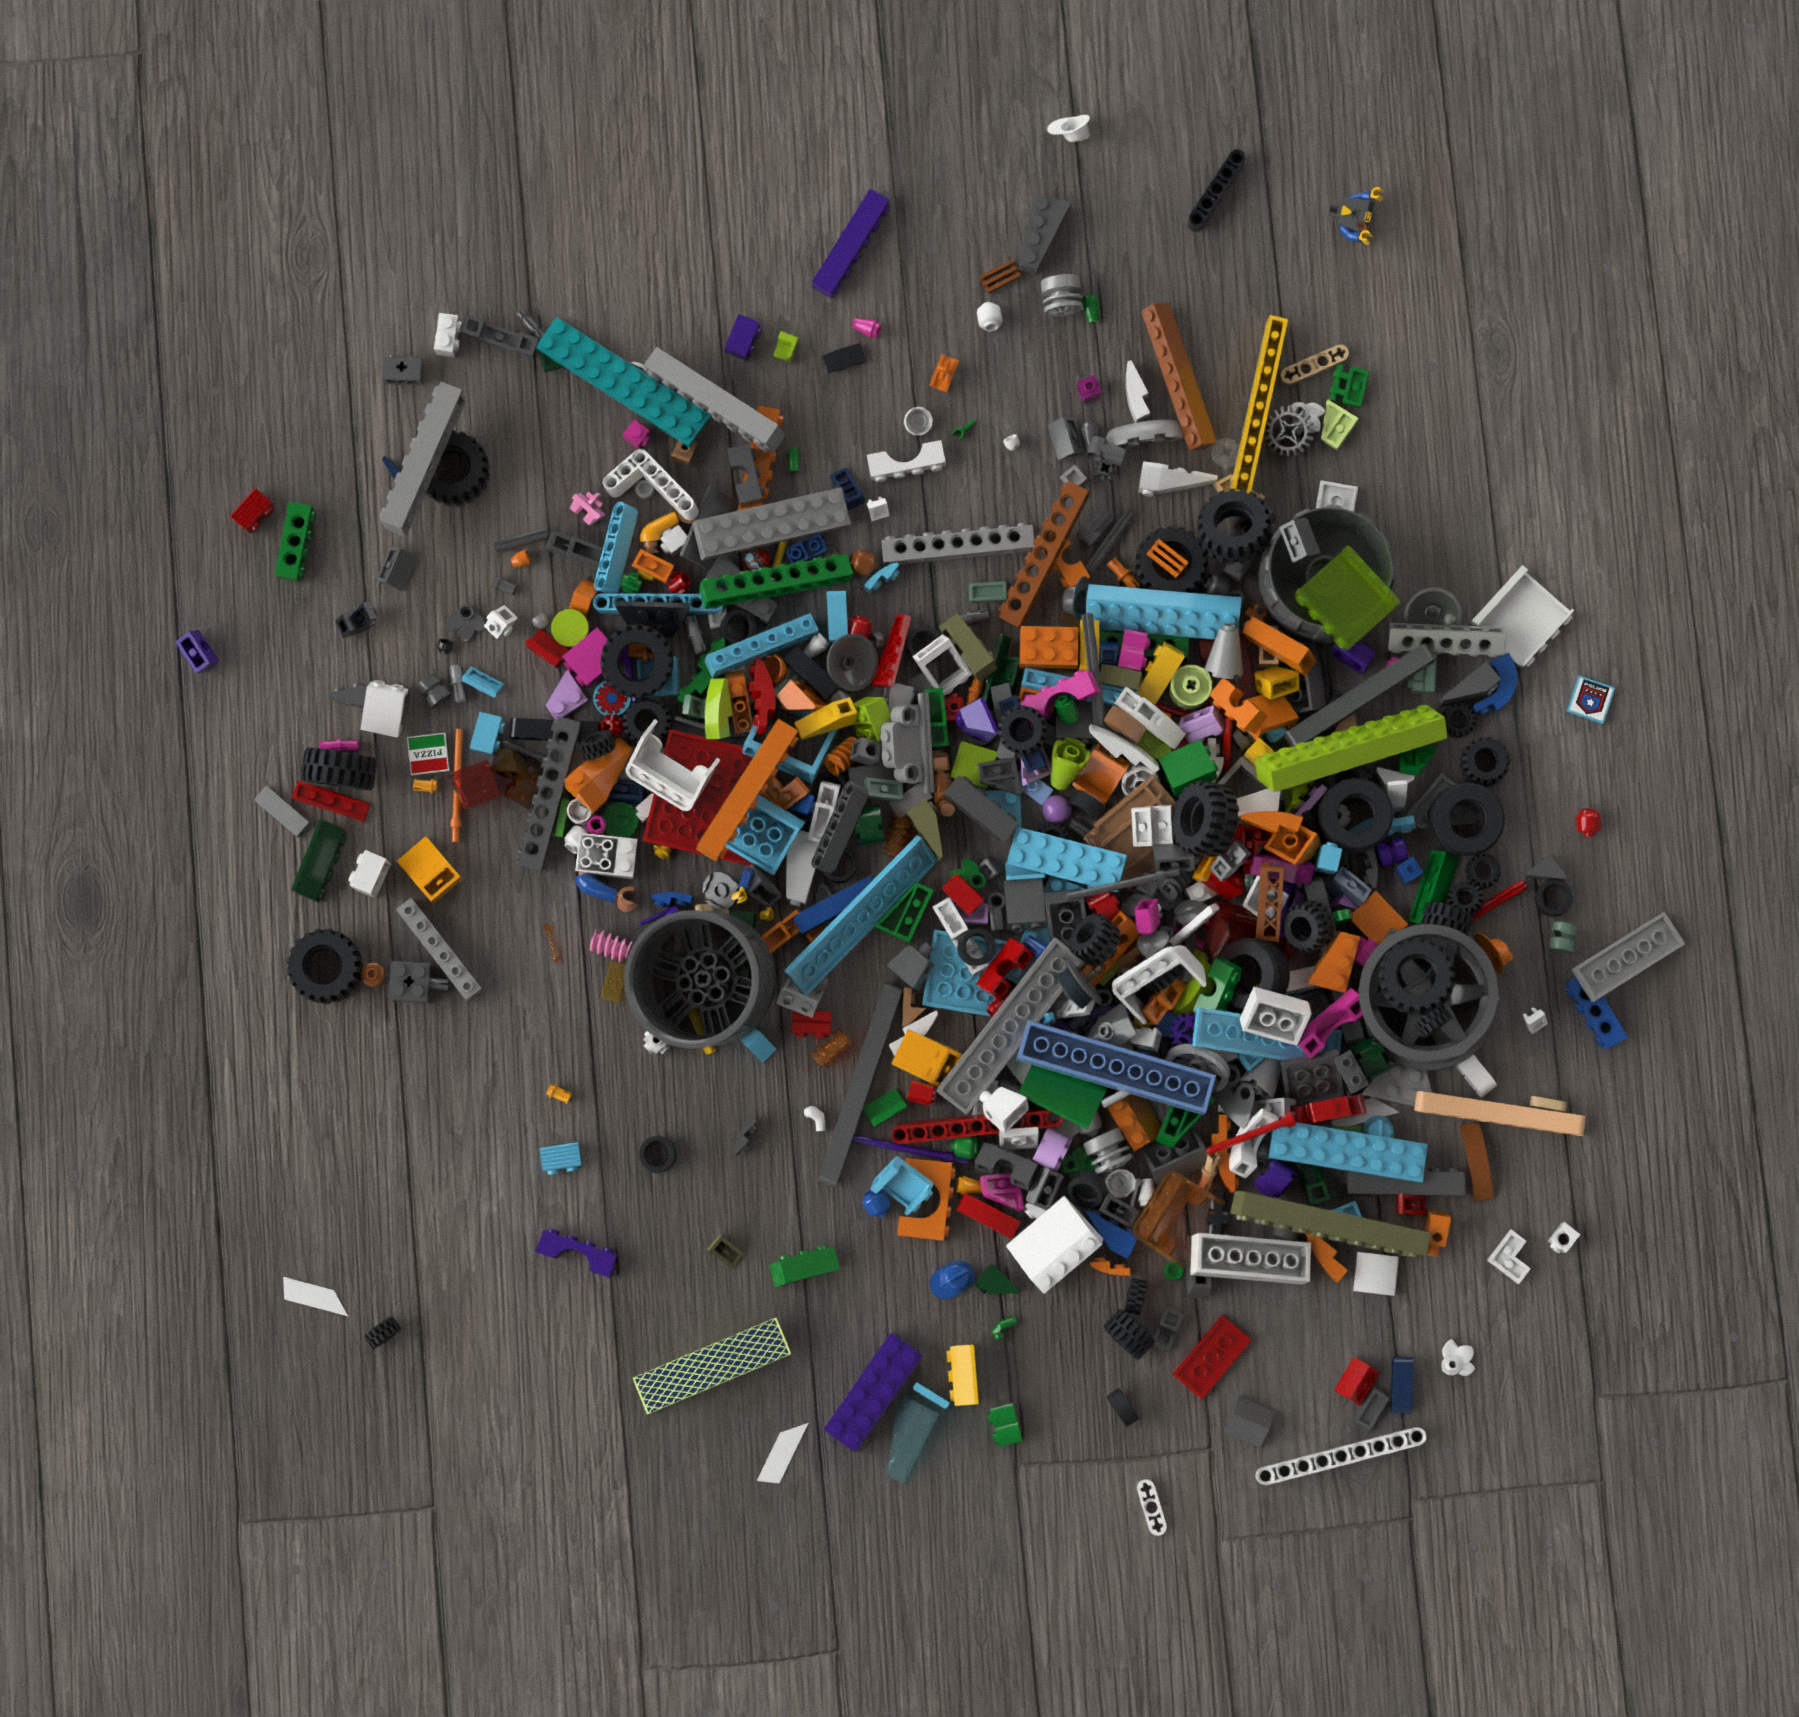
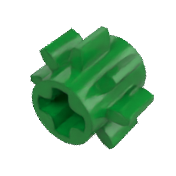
[620,571,643,594]

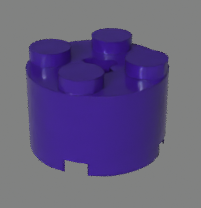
[1255,1159,1298,1199]

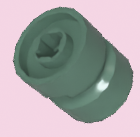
[1549,922,1578,953]

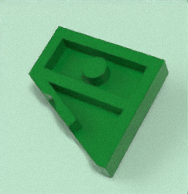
[1399,746,1437,775]

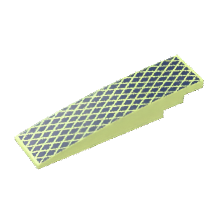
[633,1318,791,1414]

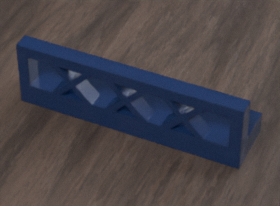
[998,695,1048,773]

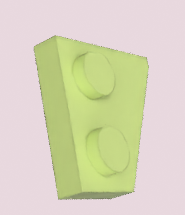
[1321,400,1358,450]

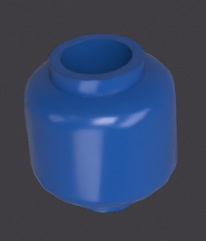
[862,1189,891,1218]

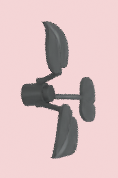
[1121,893,1208,959]

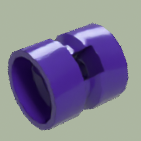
[1375,836,1408,868]

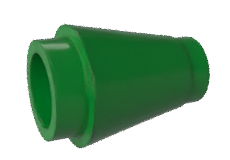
[1082,295,1100,323]

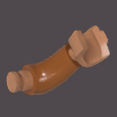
[932,750,956,817]

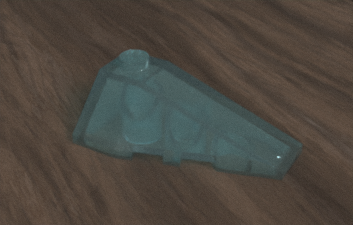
[887,1396,939,1484]

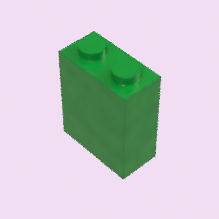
[1158,740,1219,797]

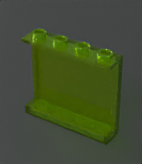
[1295,545,1401,651]

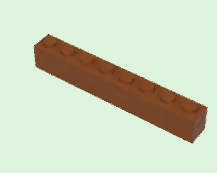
[1141,302,1217,451]

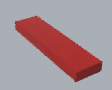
[292,781,371,822]

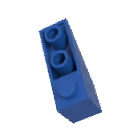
[1085,1209,1139,1259]

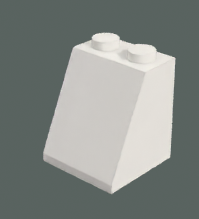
[1236,788,1280,825]

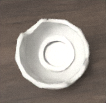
[904,407,933,436]
[1105,1168,1136,1198]

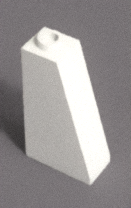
[786,831,819,907]

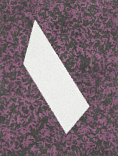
[1331,1098,1399,1126]
[283,1277,348,1316]
[757,1423,808,1484]

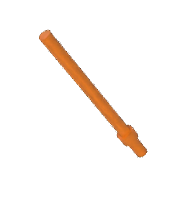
[450,729,463,843]

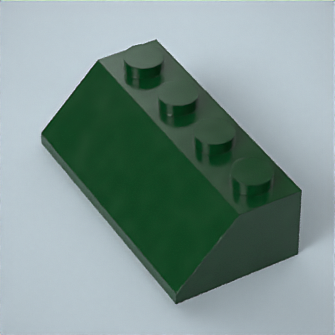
[291,819,348,903]

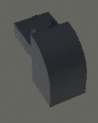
[335,601,377,638]

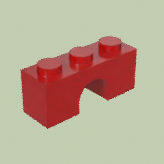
[976,938,1034,1001]

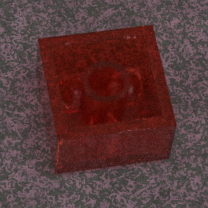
[449,760,501,812]

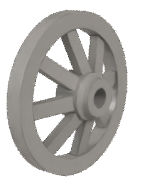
[1165,1044,1230,1093]

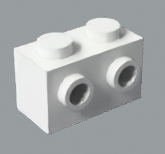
[434,313,462,358]

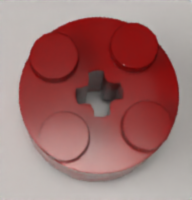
[1084,892,1123,921]

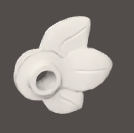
[1290,402,1325,435]
[1441,1339,1475,1376]

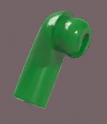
[991,1316,1017,1341]

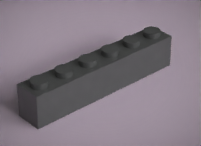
[1346,1168,1465,1196]

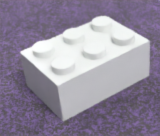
[1240,987,1312,1046]

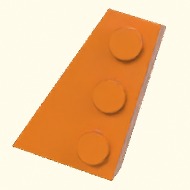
[1305,931,1360,993]

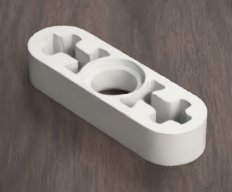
[1137,1479,1167,1536]

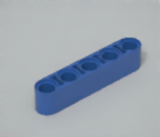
[793,875,875,935]

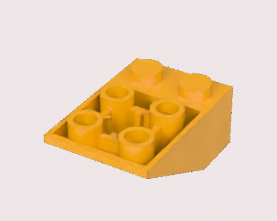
[397,836,463,904]
[891,1029,963,1086]

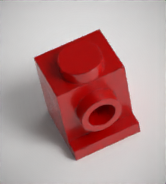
[944,694,964,724]

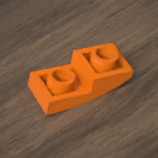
[1089,1258,1130,1276]

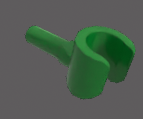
[952,419,976,440]

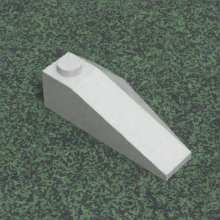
[1138,461,1218,497]

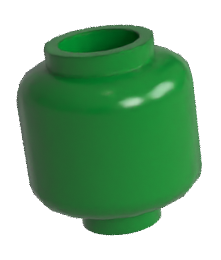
[951,1136,980,1159]

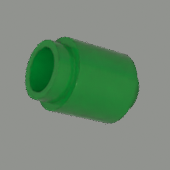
[1054,695,1079,725]

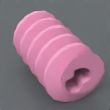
[590,929,633,963]

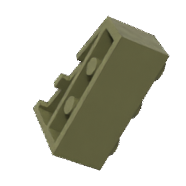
[939,613,997,682]

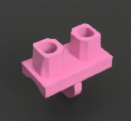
[570,492,606,526]

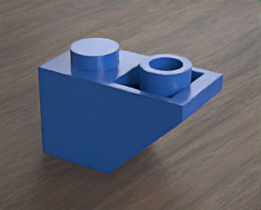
[787,794,816,819]

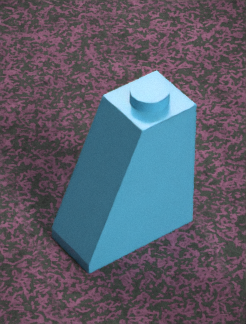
[827,591,848,644]

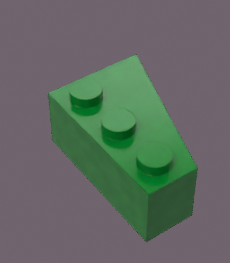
[769,1245,840,1288]

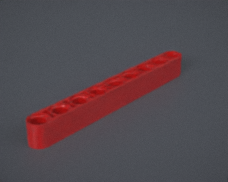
[891,1107,1063,1144]

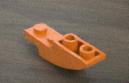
[1141,975,1188,1025]
[1210,1114,1239,1193]

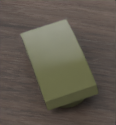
[1100,664,1143,691]

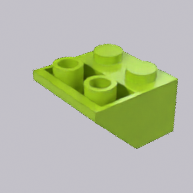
[853,697,891,742]

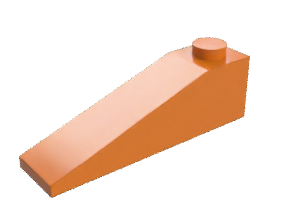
[564,737,633,813]

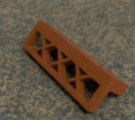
[1256,861,1284,942]

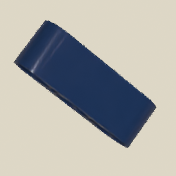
[1390,1356,1414,1414]

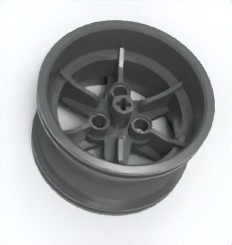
[1359,924,1498,1071]

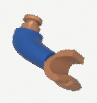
[575,872,638,913]

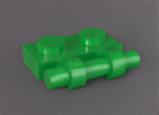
[1329,364,1369,408]

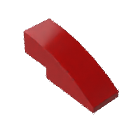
[956,1193,1020,1239]

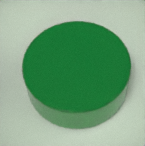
[1164,1261,1184,1281]

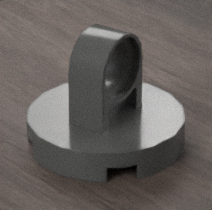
[702,871,740,910]

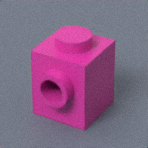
[623,420,651,450]

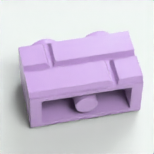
[1179,705,1225,743]

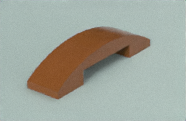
[1459,1122,1494,1202]

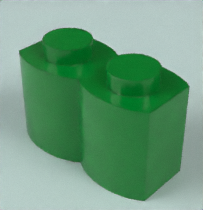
[987,1403,1022,1447]

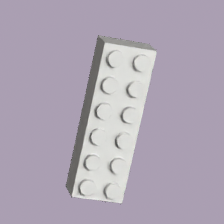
[1190,1233,1311,1285]

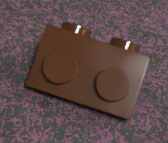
[504,764,543,810]

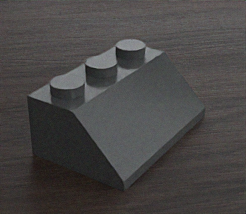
[1278,654,1326,716]
[1140,1127,1208,1188]

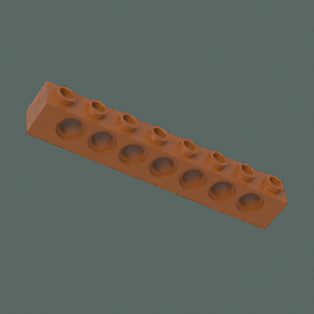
[999,481,1092,628]

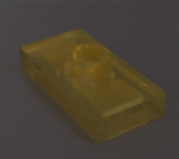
[600,961,626,1003]

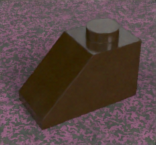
[490,747,529,780]

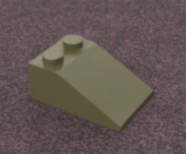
[906,799,943,864]

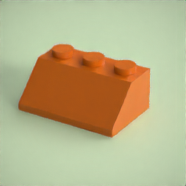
[1106,1094,1161,1153]

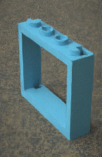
[742,701,839,784]

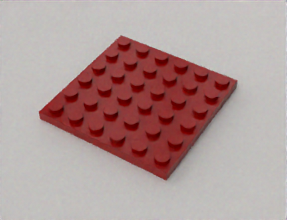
[643,729,779,866]

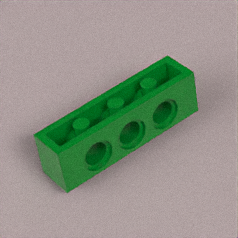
[274,502,316,583]

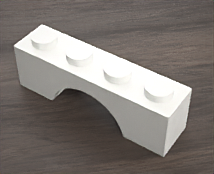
[867,440,946,482]

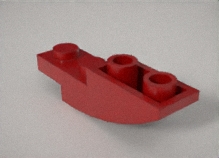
[748,657,775,735]

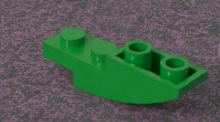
[677,637,726,705]

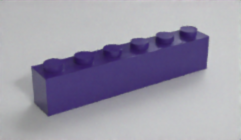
[812,189,891,298]

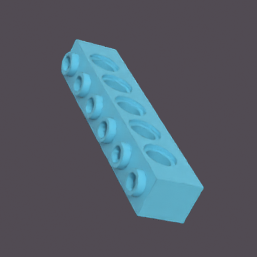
[704,613,818,678]

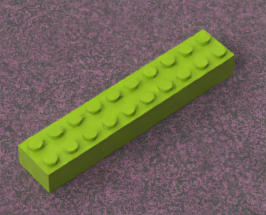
[1255,705,1447,792]

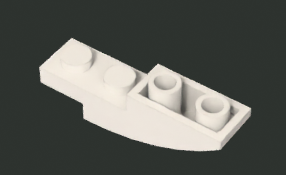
[1114,687,1185,750]

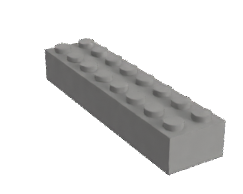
[644,347,786,453]
[379,382,466,537]
[692,487,851,561]

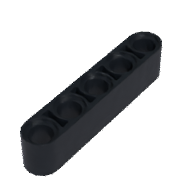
[1188,149,1246,232]
[509,718,601,742]

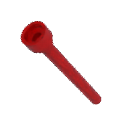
[1206,1111,1297,1154]

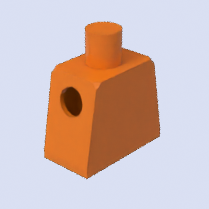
[1425,1209,1451,1257]

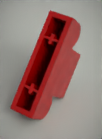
[1290,1094,1367,1125]

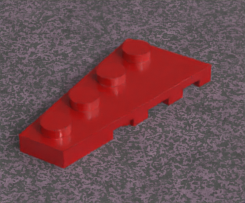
[871,614,911,688]

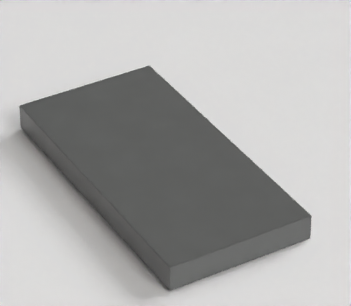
[679,486,739,571]

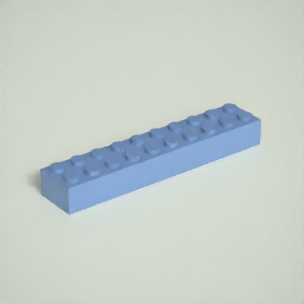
[1016,1020,1216,1115]

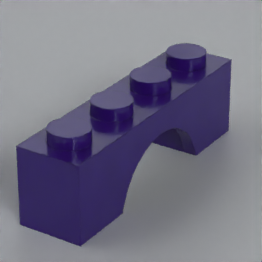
[535,1228,618,1278]

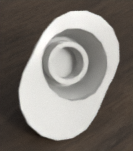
[1047,115,1090,142]

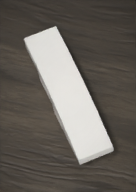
[1089,724,1160,773]
[933,898,989,976]

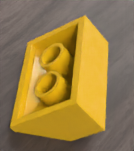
[946,1345,979,1406]

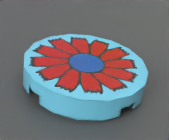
[593,680,631,717]

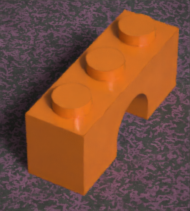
[1042,532,1090,588]
[1209,678,1268,733]

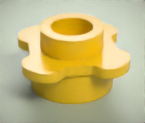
[653,845,671,859]

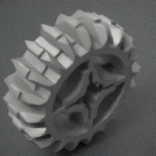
[1264,405,1315,457]

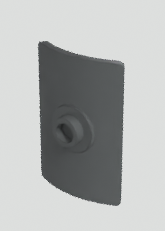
[1085,1003,1137,1047]

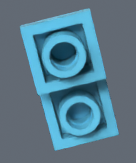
[864,562,900,593]

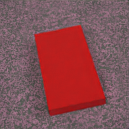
[1172,1315,1252,1400]

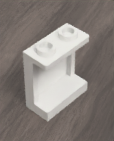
[360,680,408,738]

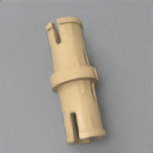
[1199,1153,1220,1190]

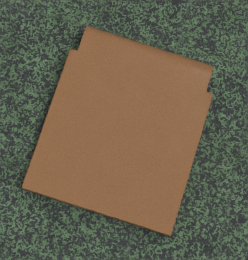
[1083,775,1179,891]

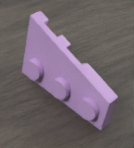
[1295,784,1328,817]

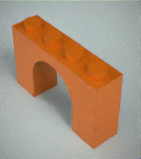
[897,1158,956,1241]

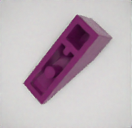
[1249,855,1315,884]

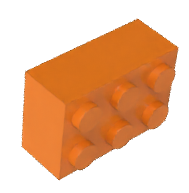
[1019,626,1078,669]

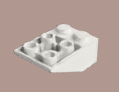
[575,833,637,880]

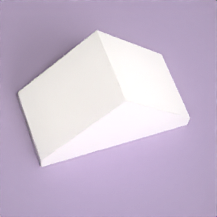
[1374,767,1415,787]

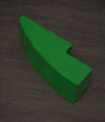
[924,688,949,748]

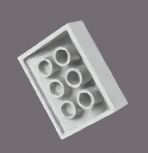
[1006,1196,1103,1294]

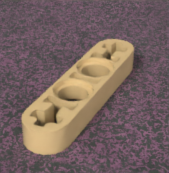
[1280,345,1349,386]

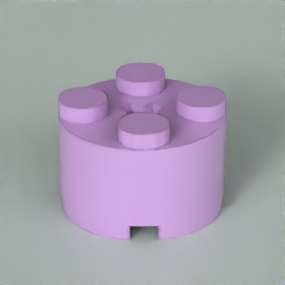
[1033,1127,1073,1172]

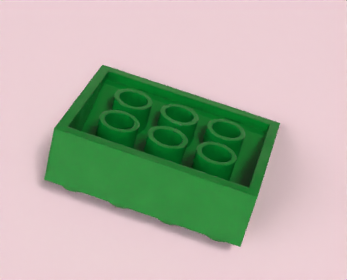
[1018,1065,1108,1130]

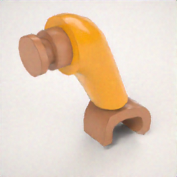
[640,503,696,553]

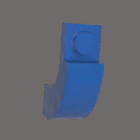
[1470,653,1517,715]

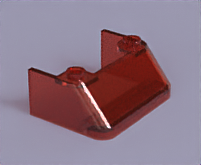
[1206,901,1294,961]

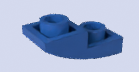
[785,533,829,564]
[651,892,693,908]

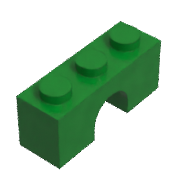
[1193,958,1243,1012]

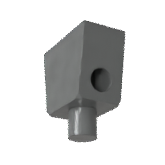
[887,942,934,991]

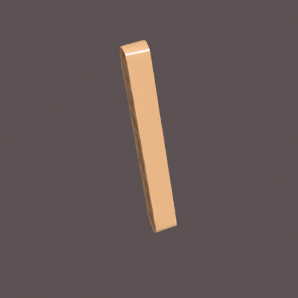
[1414,1091,1586,1136]

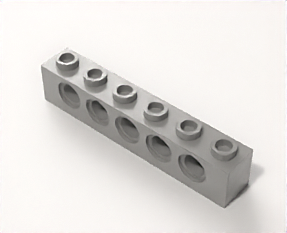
[1388,623,1506,657]
[396,898,484,1002]

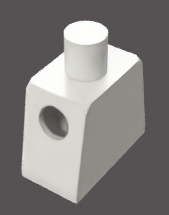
[980,1087,1029,1133]

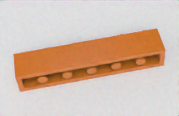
[738,406,784,511]

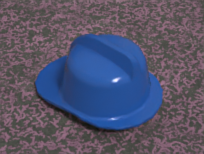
[930,1261,975,1299]

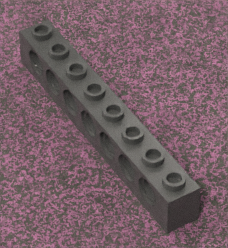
[517,716,582,871]

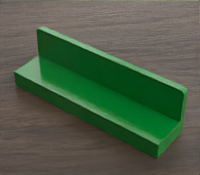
[1408,850,1458,925]

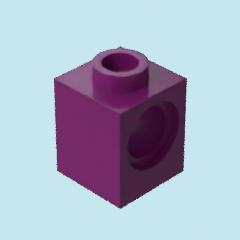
[1076,375,1102,404]

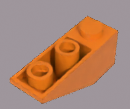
[725,670,753,734]

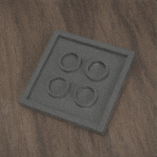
[1280,1049,1344,1108]

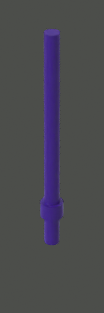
[853,1135,968,1165]

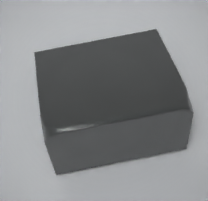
[978,856,1003,883]

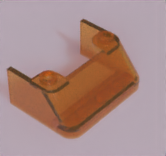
[1132,1171,1226,1268]

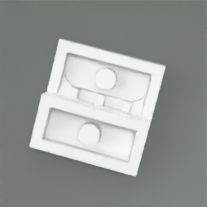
[1131,805,1174,846]
[1353,1252,1399,1296]

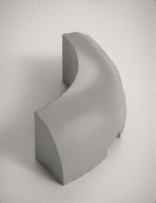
[1106,420,1184,449]

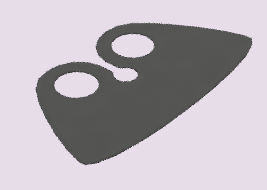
[1211,1064,1255,1128]

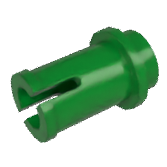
[786,448,801,473]

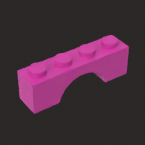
[1020,669,1101,725]
[1298,988,1363,1059]

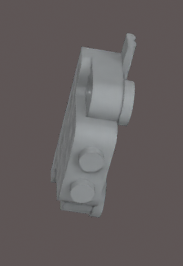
[880,693,935,793]

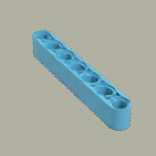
[593,594,725,615]

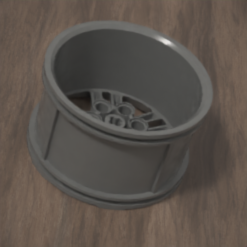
[624,910,776,1048]

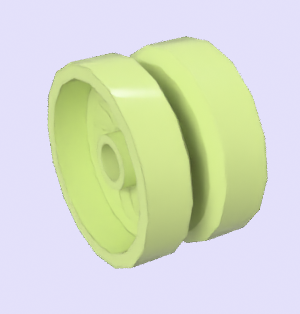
[1169,665,1212,710]

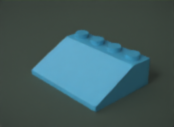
[726,795,805,876]

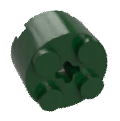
[855,805,884,846]
[1349,1036,1391,1081]

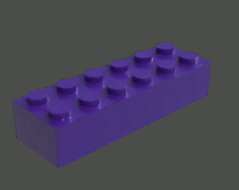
[823,1333,923,1452]

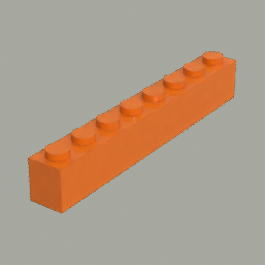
[696,719,799,862]

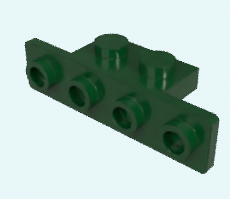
[982,634,1021,711]

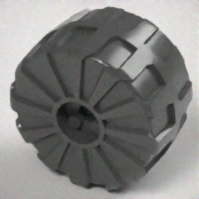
[1258,505,1395,645]

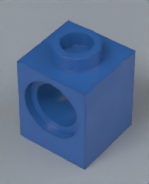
[1394,857,1423,886]

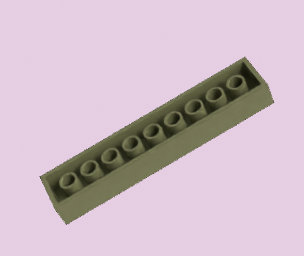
[1230,1191,1431,1258]

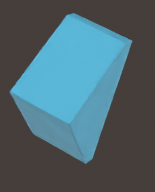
[739,1028,777,1063]

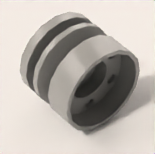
[1041,274,1083,317]
[1083,1128,1133,1174]

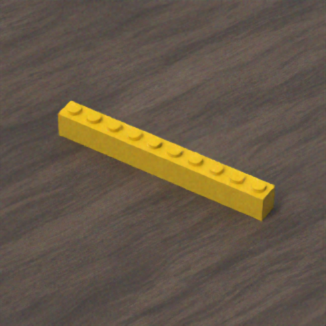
[1230,315,1288,494]

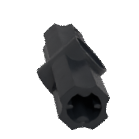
[1207,1188,1228,1235]

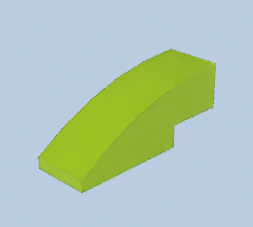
[705,678,733,739]

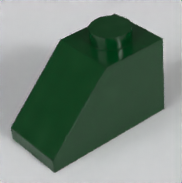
[976,1264,1020,1294]

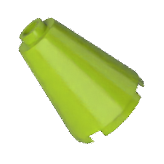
[1050,737,1090,790]

